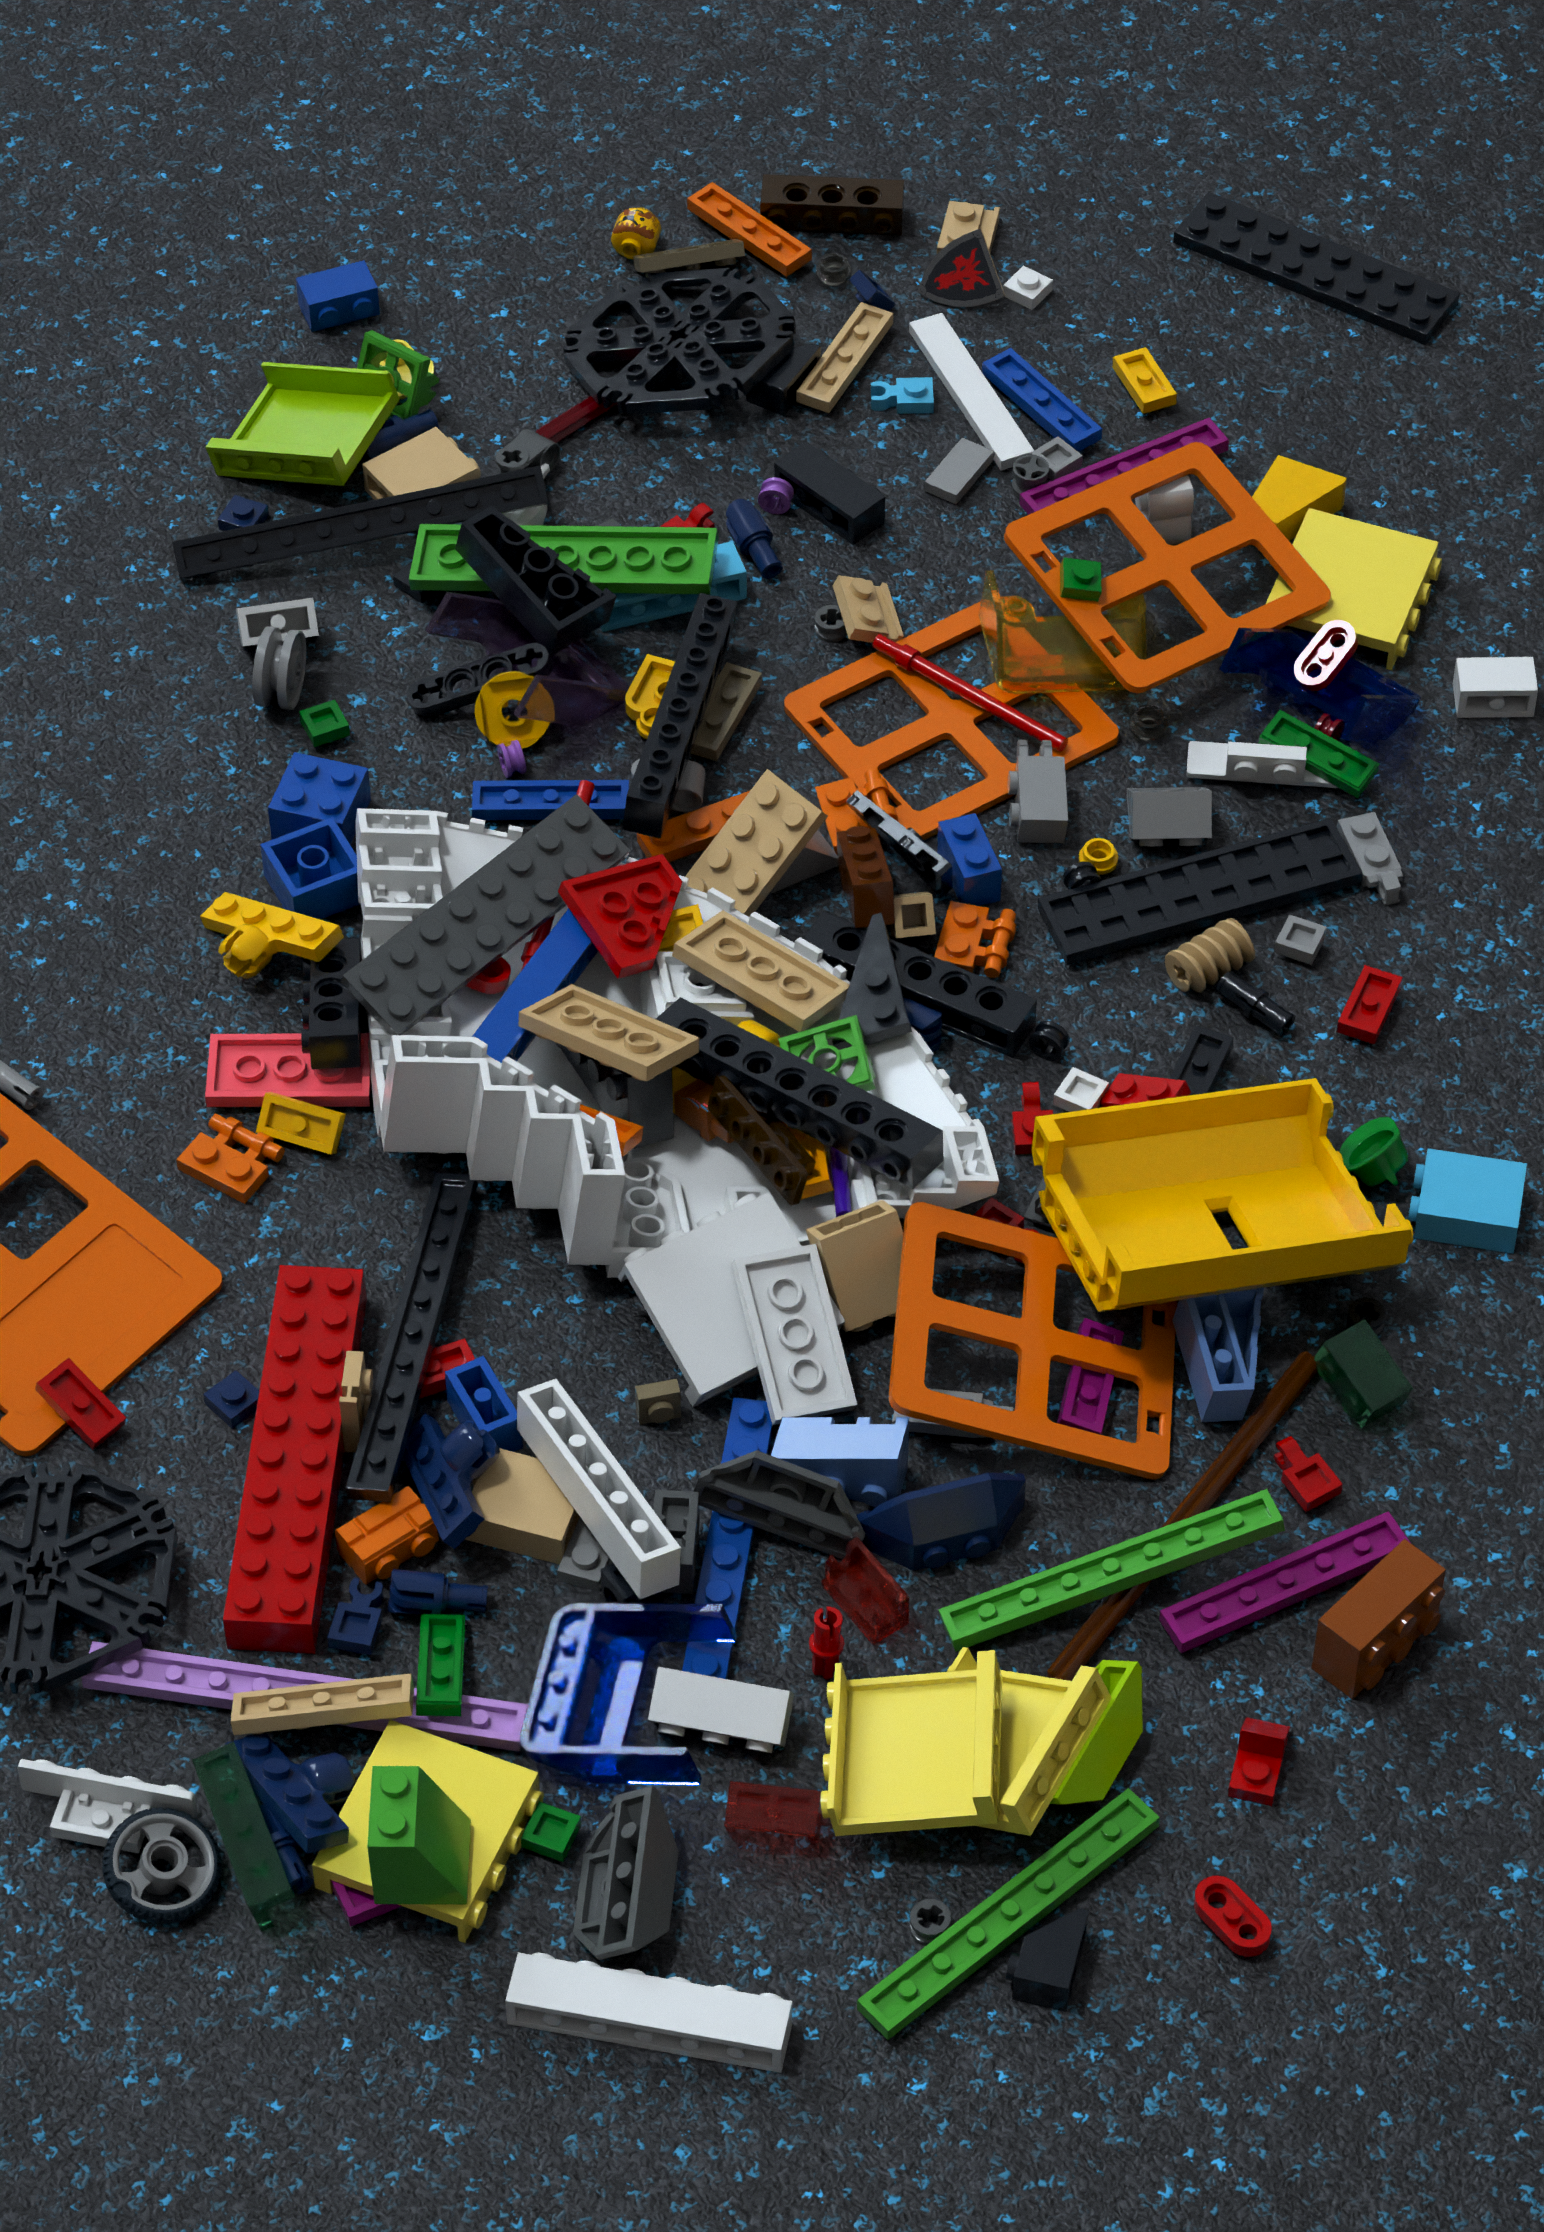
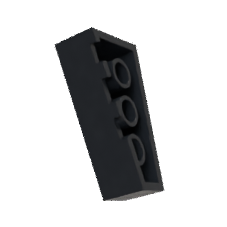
[455,506,617,656]
[555,1042,674,1149]

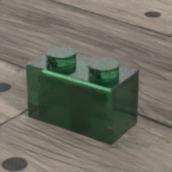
[1314,1319,1413,1428]

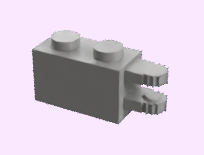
[1007,740,1068,843]

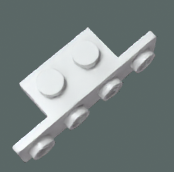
[1186,741,1338,788]
[17,1759,198,1853]

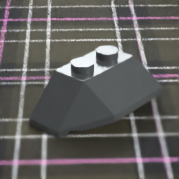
[693,1450,865,1563]
[573,1786,679,1960]

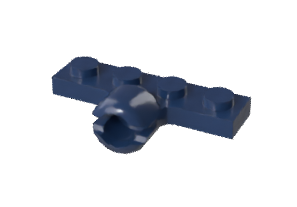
[403,1413,500,1549]
[224,1733,355,1854]

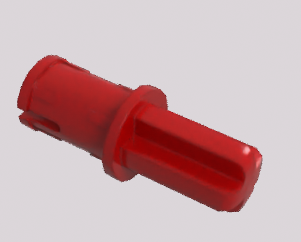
[809,1606,844,1679]

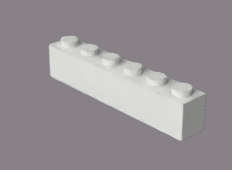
[517,1379,681,1599]
[505,1952,792,2073]

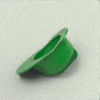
[1339,1117,1409,1186]

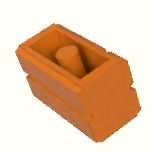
[335,1486,439,1585]

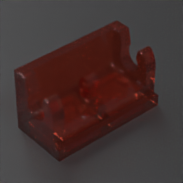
[821,1537,909,1645]
[724,1781,821,1841]

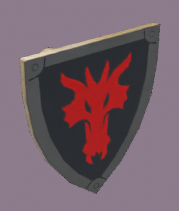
[917,228,1005,307]

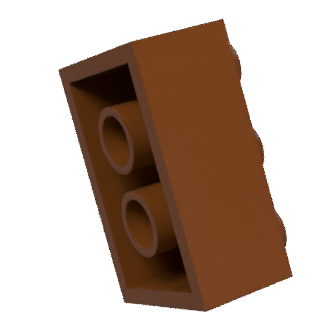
[1312,1539,1446,1700]

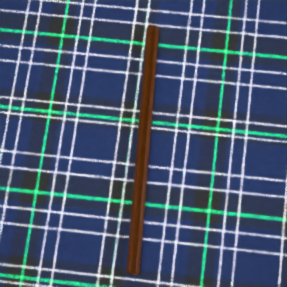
[1047,1351,1320,1681]

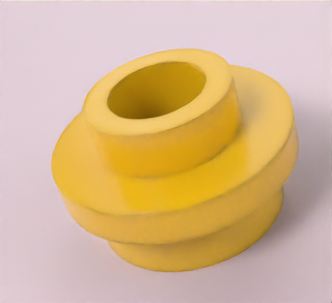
[1079,838,1118,875]

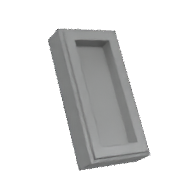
[924,438,994,504]

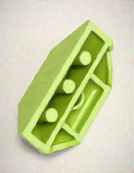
[1050,1660,1143,1804]

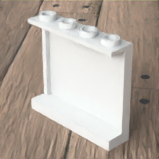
[618,1191,845,1407]

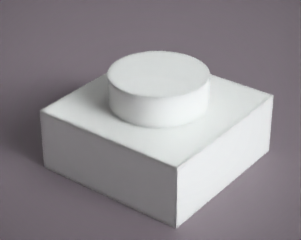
[1003,266,1053,310]
[1053,1067,1109,1112]

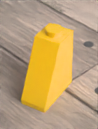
[1252,455,1347,541]

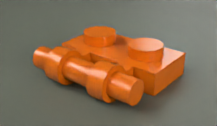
[815,769,898,855]
[934,901,1017,978]
[176,1114,285,1204]

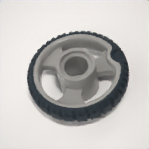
[102,1807,222,1924]

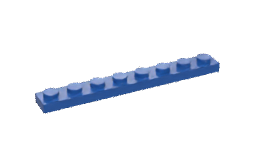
[682,1397,774,1679]

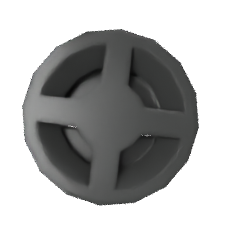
[1012,455,1049,499]

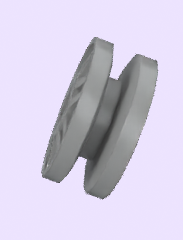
[252,626,306,710]

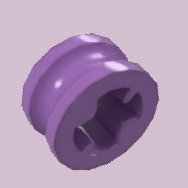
[758,477,794,514]
[497,740,526,778]

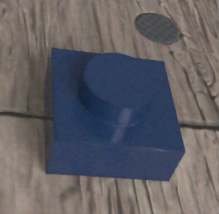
[850,270,896,311]
[218,495,269,531]
[203,1370,259,1429]

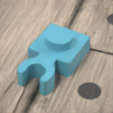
[871,377,934,414]

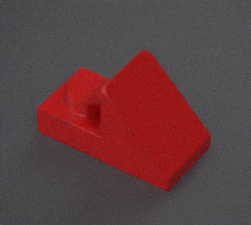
[1228,1717,1290,1806]

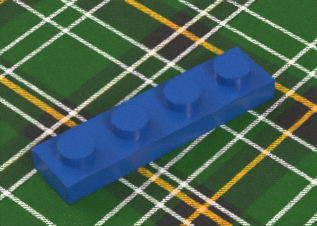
[982,348,1102,452]
[472,780,629,820]

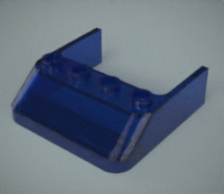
[1219,628,1421,744]
[520,1603,737,1785]

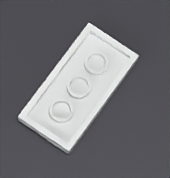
[732,1244,857,1425]

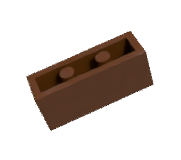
[836,826,895,928]

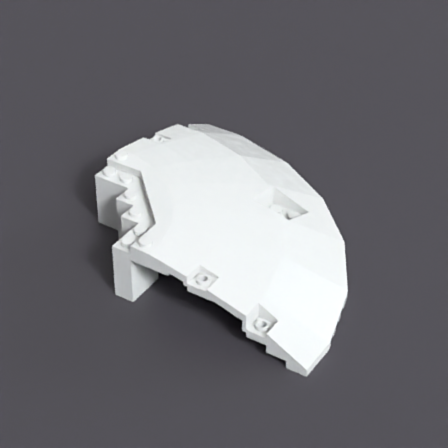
[355,808,999,1278]

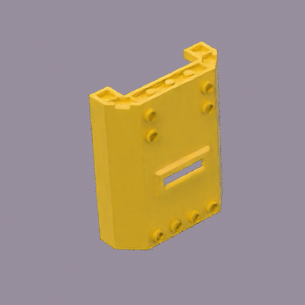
[1031,1078,1413,1312]

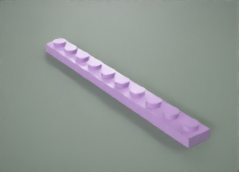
[81,1641,529,1752]

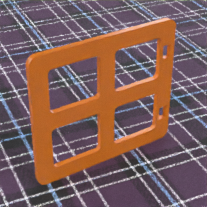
[1004,442,1331,693]
[784,599,1119,840]
[888,1202,1177,1480]

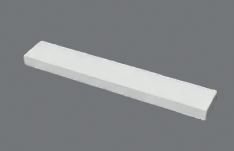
[909,313,1034,470]

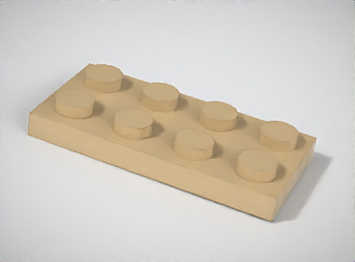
[685,769,828,917]
[672,910,849,1032]
[518,984,700,1081]

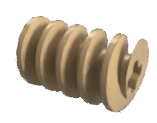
[1165,918,1255,992]

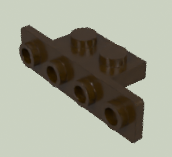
[708,1075,816,1206]

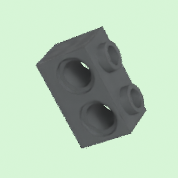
[653,1490,700,1594]

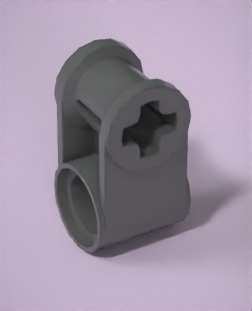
[496,429,561,474]

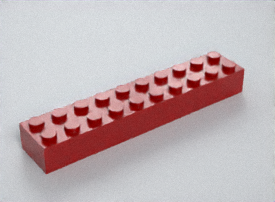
[223,1265,367,1654]

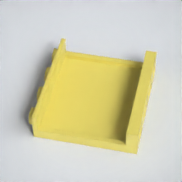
[1265,508,1442,670]
[947,1647,1112,1836]
[821,1650,1002,1836]
[312,1720,544,1943]

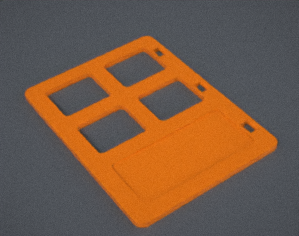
[0,1093,222,1456]

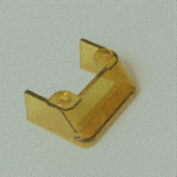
[979,565,1147,694]

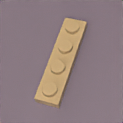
[796,302,893,413]
[231,1673,414,1735]

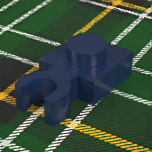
[327,1578,384,1655]

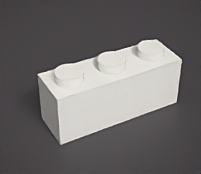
[648,1667,795,1753]

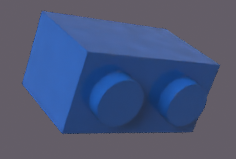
[296,260,380,332]
[937,813,1002,906]
[445,1356,523,1452]

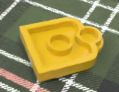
[625,654,719,739]

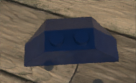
[856,1473,1026,1571]

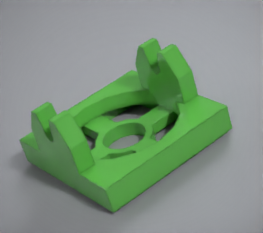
[357,330,439,419]
[778,1015,876,1092]

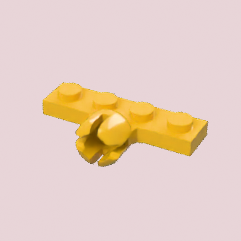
[200,892,344,979]

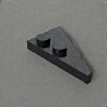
[846,790,953,898]
[832,913,912,1050]

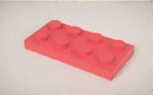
[205,1033,371,1107]

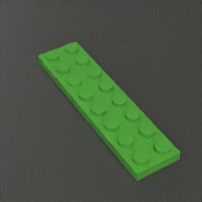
[409,524,719,594]

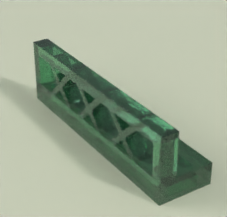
[192,1742,295,1932]

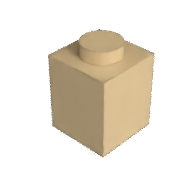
[890,892,936,938]

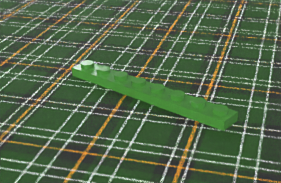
[938,1489,1285,1652]
[857,1788,1160,2040]

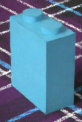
[1408,1148,1527,1254]

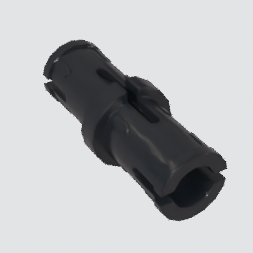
[1216,971,1296,1037]

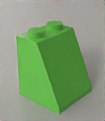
[367,1766,471,1904]

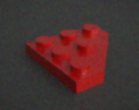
[558,854,682,979]

